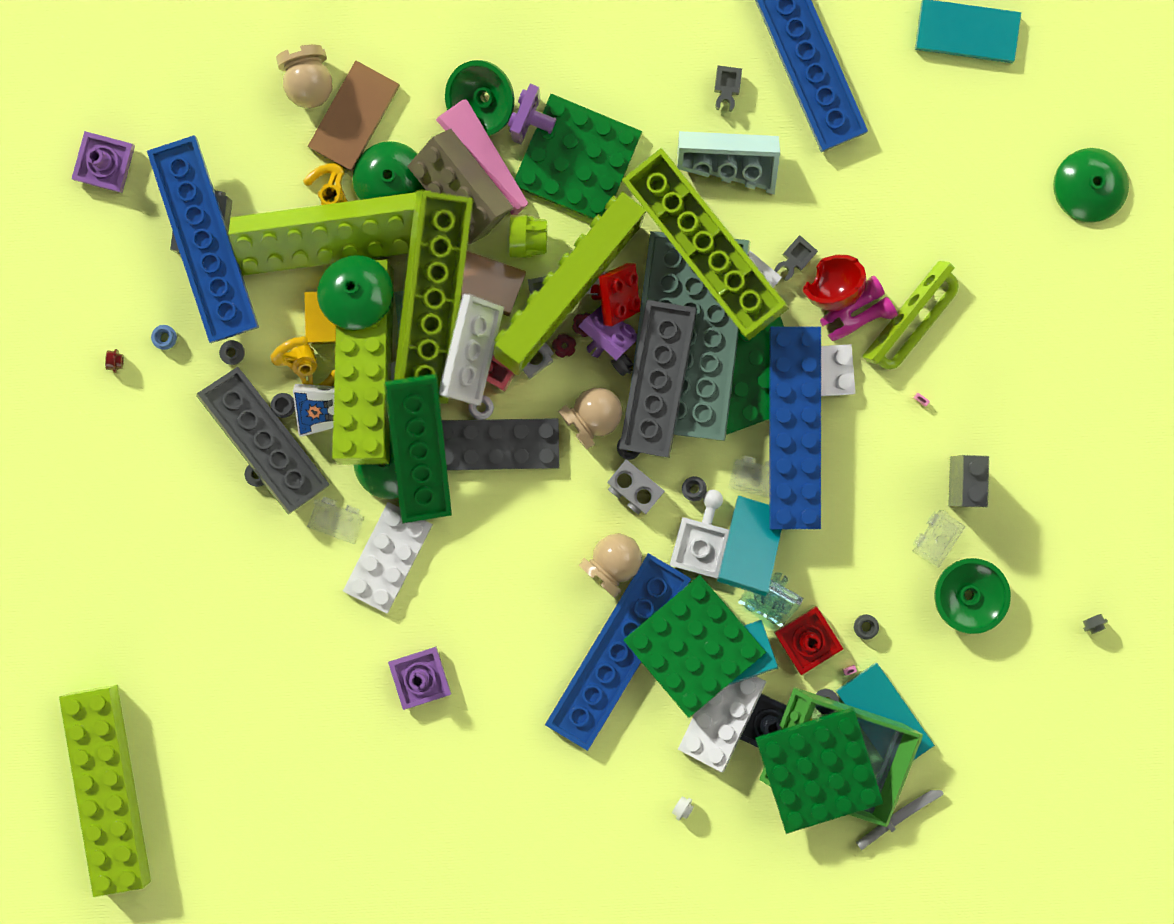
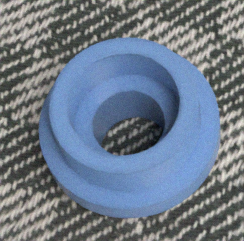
[151,325,177,350]

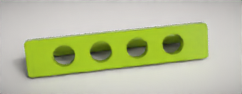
[862,261,959,369]

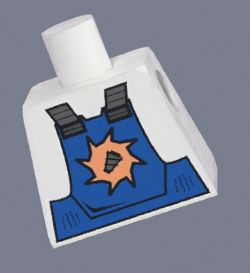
[293,384,334,437]

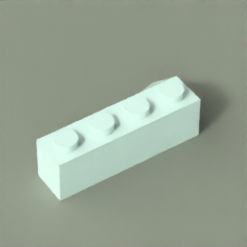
[677,131,780,195]

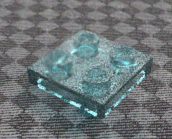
[738,572,804,627]

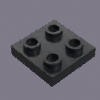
[740,693,787,748]

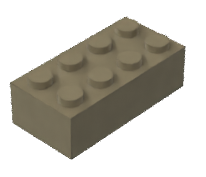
[407,129,513,245]

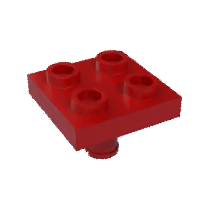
[590,263,641,326]
[774,606,844,676]

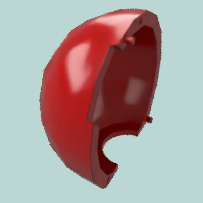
[803,255,867,311]

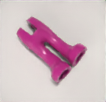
[820,275,898,341]

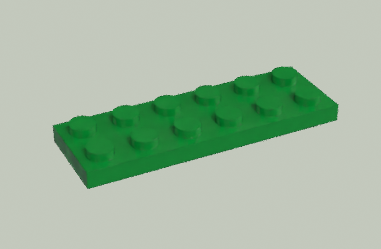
[384,374,452,524]

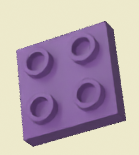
[508,83,556,145]
[71,131,135,193]
[579,305,637,361]
[388,646,452,710]

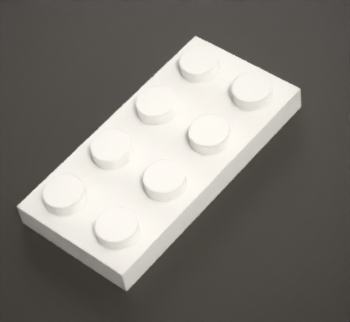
[439,294,504,406]
[343,502,433,614]
[678,676,767,773]

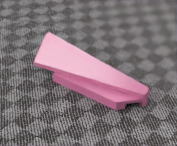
[436,99,528,215]

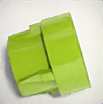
[509,215,547,258]

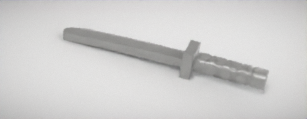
[856,790,944,850]

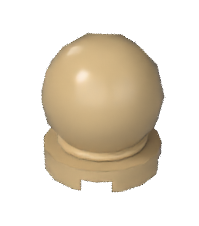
[276,44,333,109]
[558,388,623,450]
[579,533,642,598]

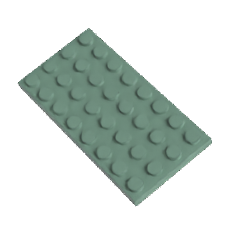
[630,231,750,441]

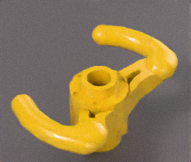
[303,163,348,205]
[270,336,335,386]

